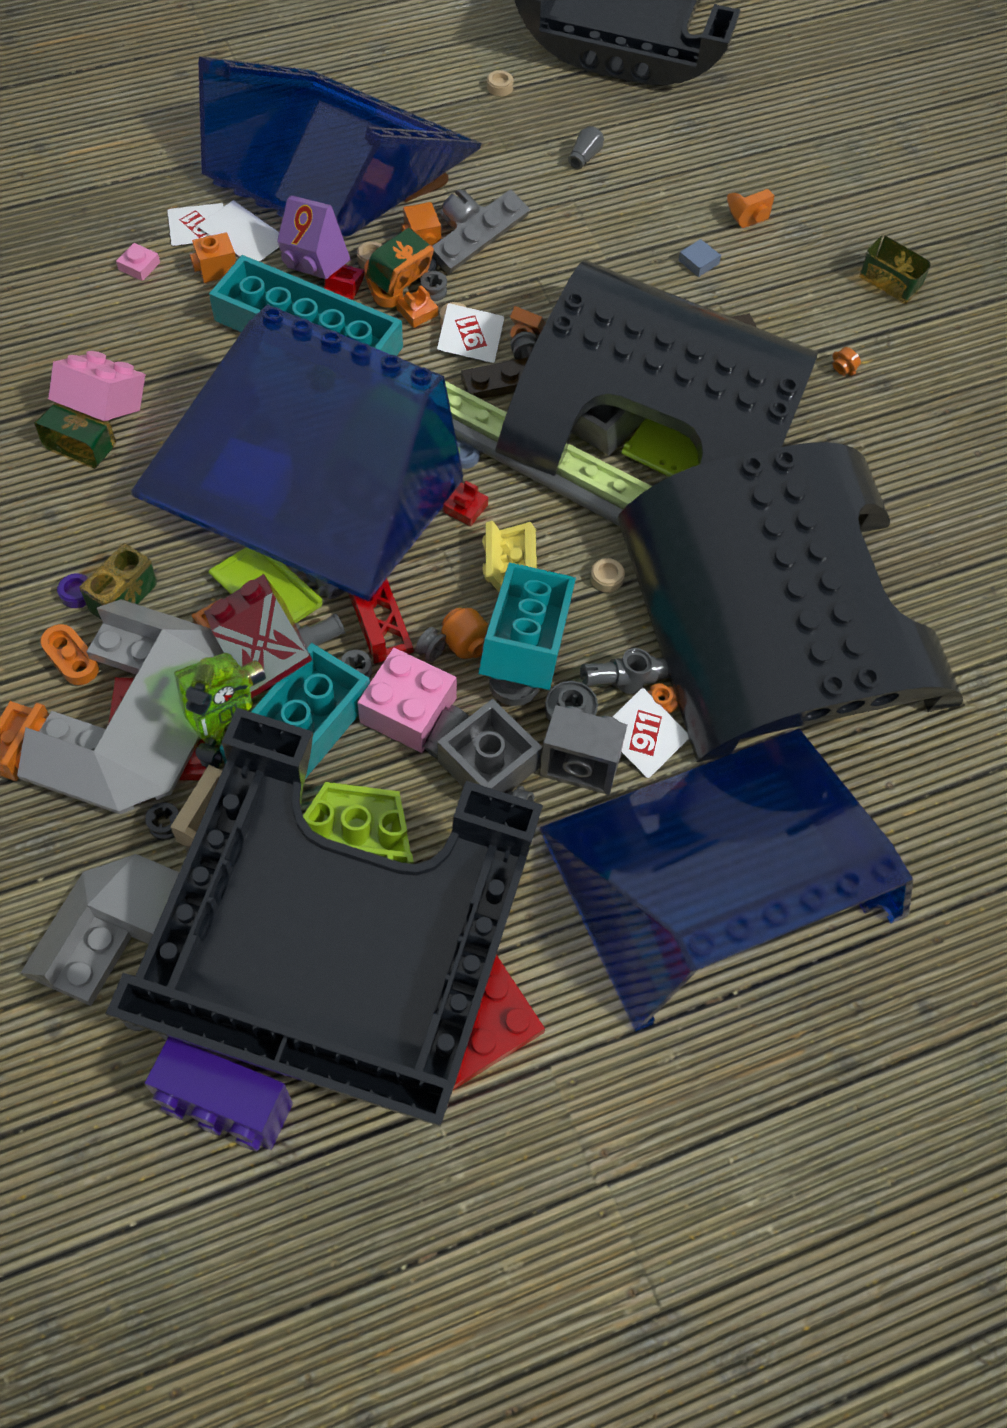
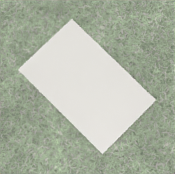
[196,200,279,262]

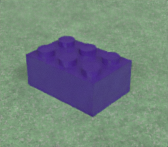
[144,1037,293,1152]

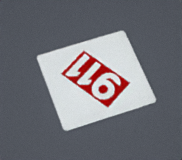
[167,203,223,246]
[437,303,504,363]
[613,688,689,778]

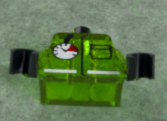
[174,653,266,768]

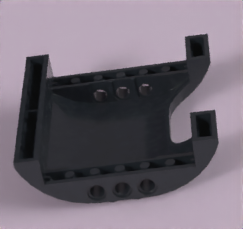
[514,0,741,85]
[495,259,818,476]
[618,442,963,763]
[105,708,543,1127]

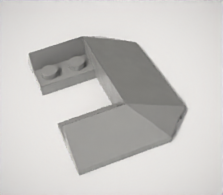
[17,599,235,814]
[21,854,237,1063]

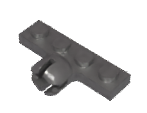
[432,189,531,275]

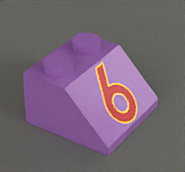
[277,196,351,279]

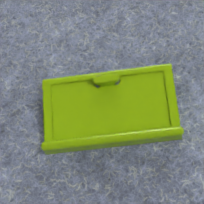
[621,418,699,477]
[208,538,322,623]

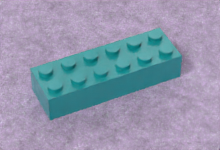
[209,255,403,388]

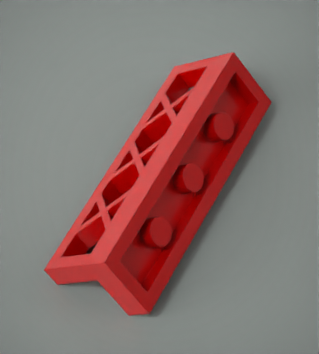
[332,532,414,664]

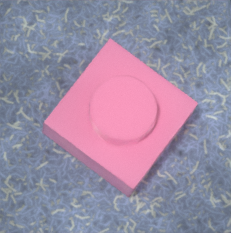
[116,243,160,281]

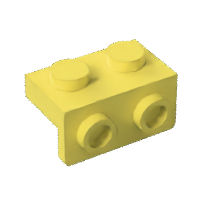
[482,521,537,592]

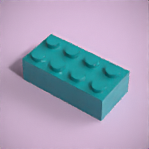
[479,562,576,690]
[219,643,370,779]

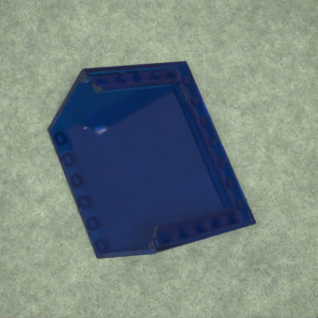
[198,56,482,236]
[131,304,464,601]
[540,729,914,1032]

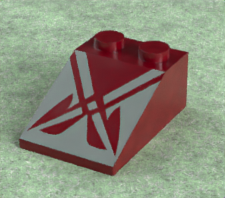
[204,574,312,699]

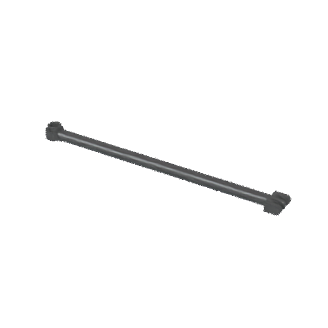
[411,394,623,526]

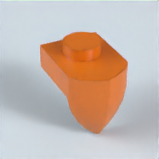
[727,189,774,228]

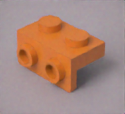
[0,701,49,782]

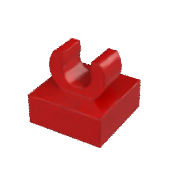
[443,481,489,527]

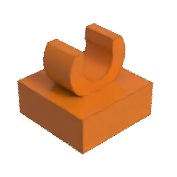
[397,285,438,328]
[510,306,546,338]

